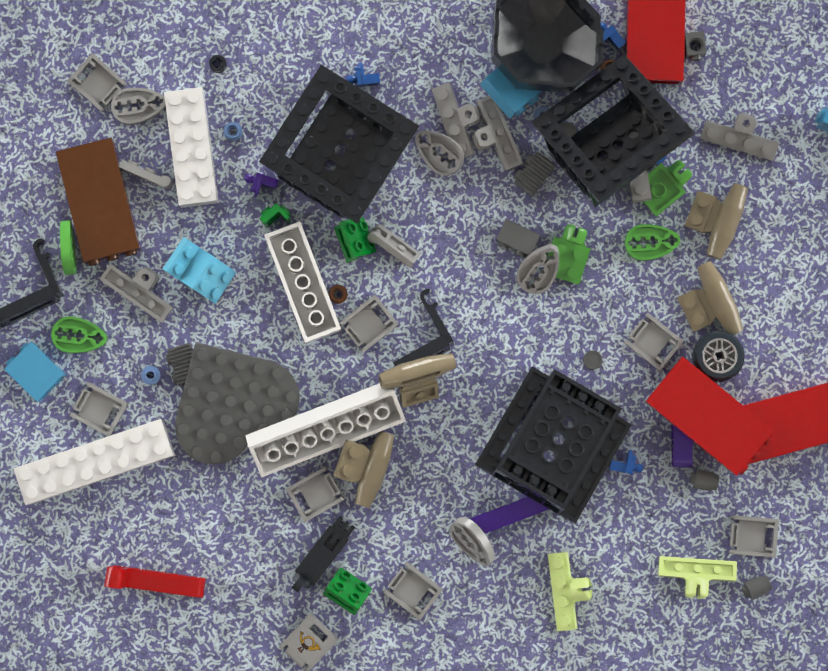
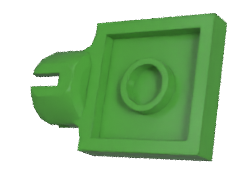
[644,160,692,217]
[547,224,591,285]

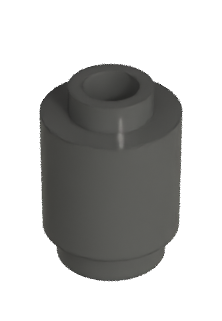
[690,469,719,491]
[742,575,772,600]

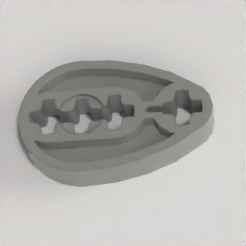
[111,88,166,125]
[415,130,464,176]
[517,244,559,294]
[449,517,496,567]

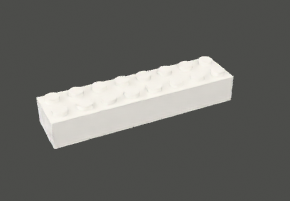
[245,383,406,477]
[13,419,175,505]

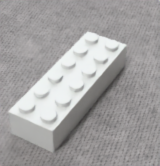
[164,87,219,208]
[264,221,342,344]

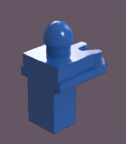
[600,22,626,50]
[346,62,380,88]
[608,450,644,475]

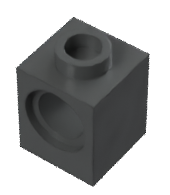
[684,31,706,61]

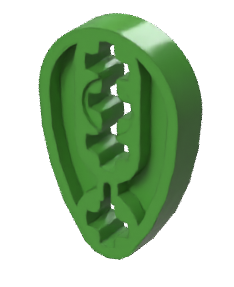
[60,220,77,275]
[624,224,680,261]
[51,316,108,353]

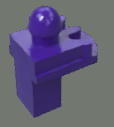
[244,172,279,197]

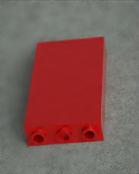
[625,0,686,84]
[645,357,774,476]
[743,382,828,465]

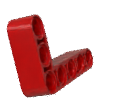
[104,565,206,598]

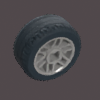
[692,331,745,382]

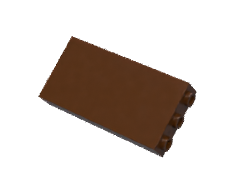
[56,137,141,266]

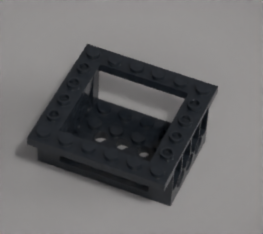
[532,54,694,207]
[259,65,419,224]
[474,366,632,524]

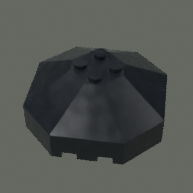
[491,0,604,93]

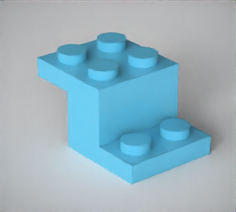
[163,237,236,304]

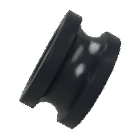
[209,55,227,73]

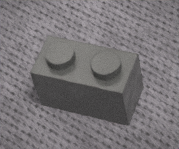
[495,219,540,259]

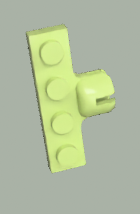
[548,552,592,631]
[658,556,737,599]

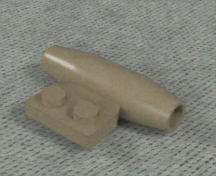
[684,183,748,260]
[677,261,743,335]
[378,353,456,408]
[333,431,394,508]

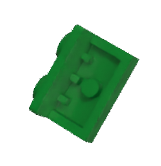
[259,203,291,228]

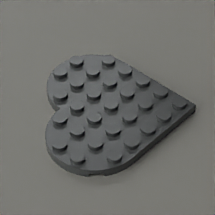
[175,342,300,464]

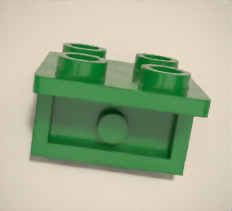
[334,217,377,263]
[323,568,372,616]

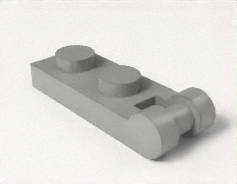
[119,159,173,189]
[368,224,421,268]

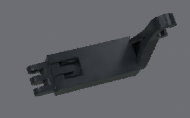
[0,238,64,329]
[393,289,455,366]
[291,516,356,593]

